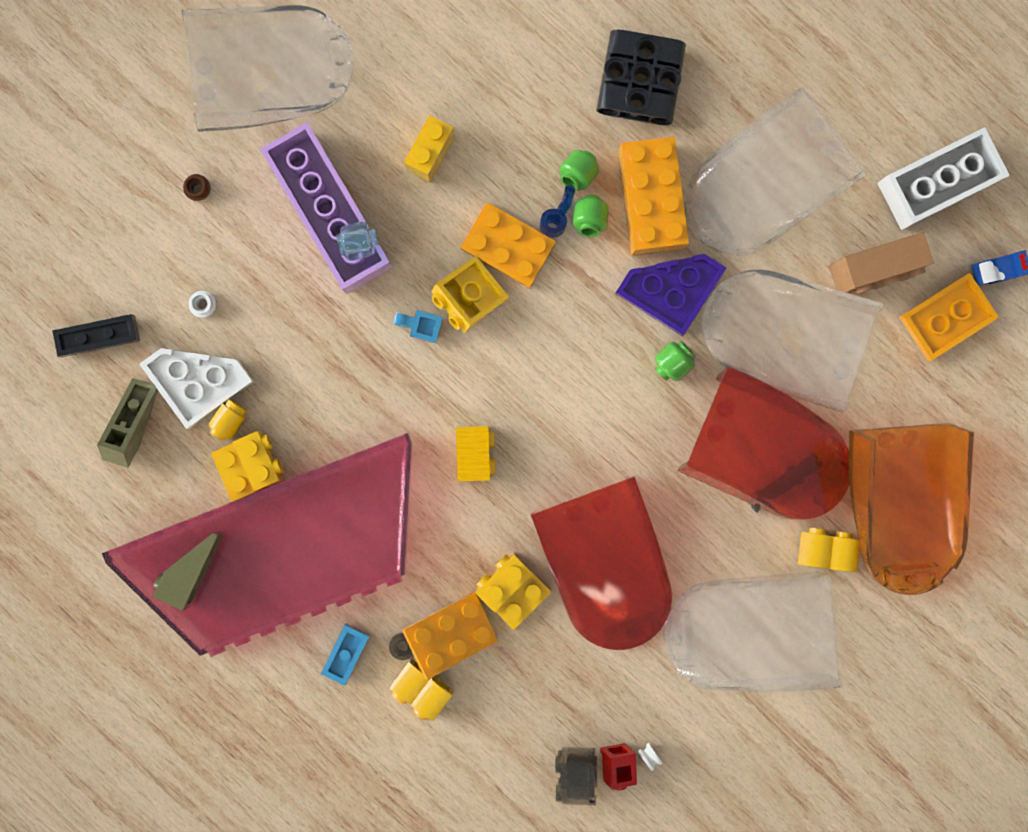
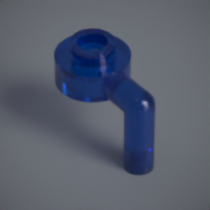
[539,185,575,238]

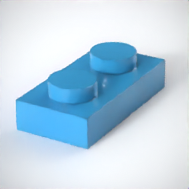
[321,623,370,686]

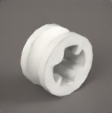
[638,743,663,771]

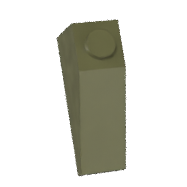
[97,378,158,468]
[153,531,225,611]

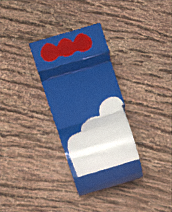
[971,250,1028,286]

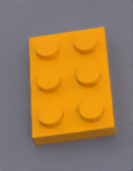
[460,202,556,289]
[899,272,999,361]
[402,592,498,680]

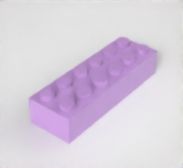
[260,122,393,294]

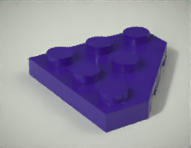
[615,253,726,336]

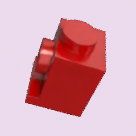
[600,743,637,791]

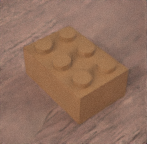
[829,232,934,298]

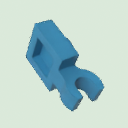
[394,310,443,344]

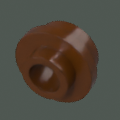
[183,174,211,201]

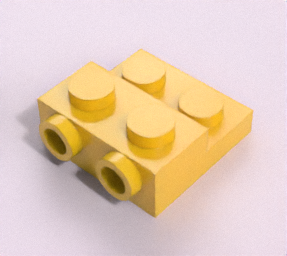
[431,256,509,333]
[211,431,284,502]
[475,553,552,630]

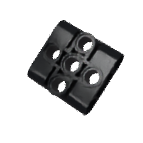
[596,29,686,126]

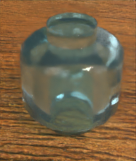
[336,222,379,261]

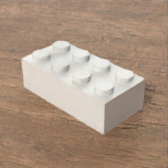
[877,127,1010,230]

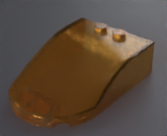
[849,423,974,595]

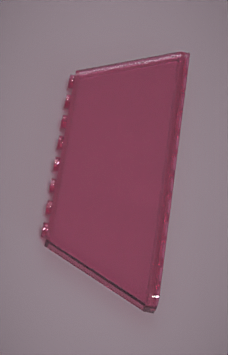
[102,433,413,657]

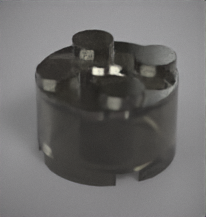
[555,747,597,806]

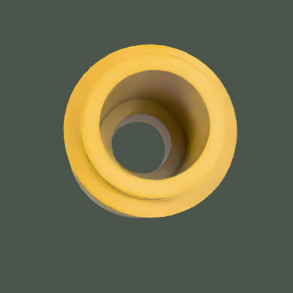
[208,399,247,441]

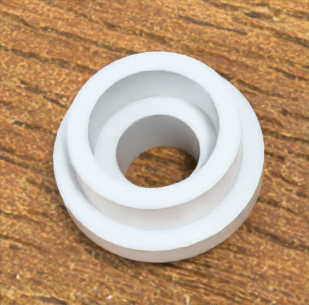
[189,291,216,318]

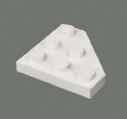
[140,348,254,429]

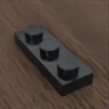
[52,314,140,358]

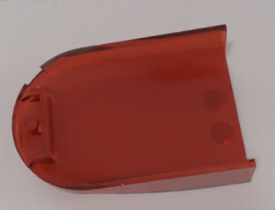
[678,366,852,520]
[530,476,672,650]

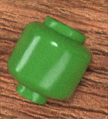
[559,150,599,191]
[573,195,609,237]
[655,341,696,381]

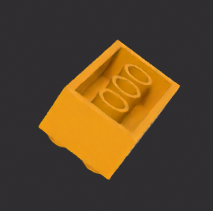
[618,136,689,256]

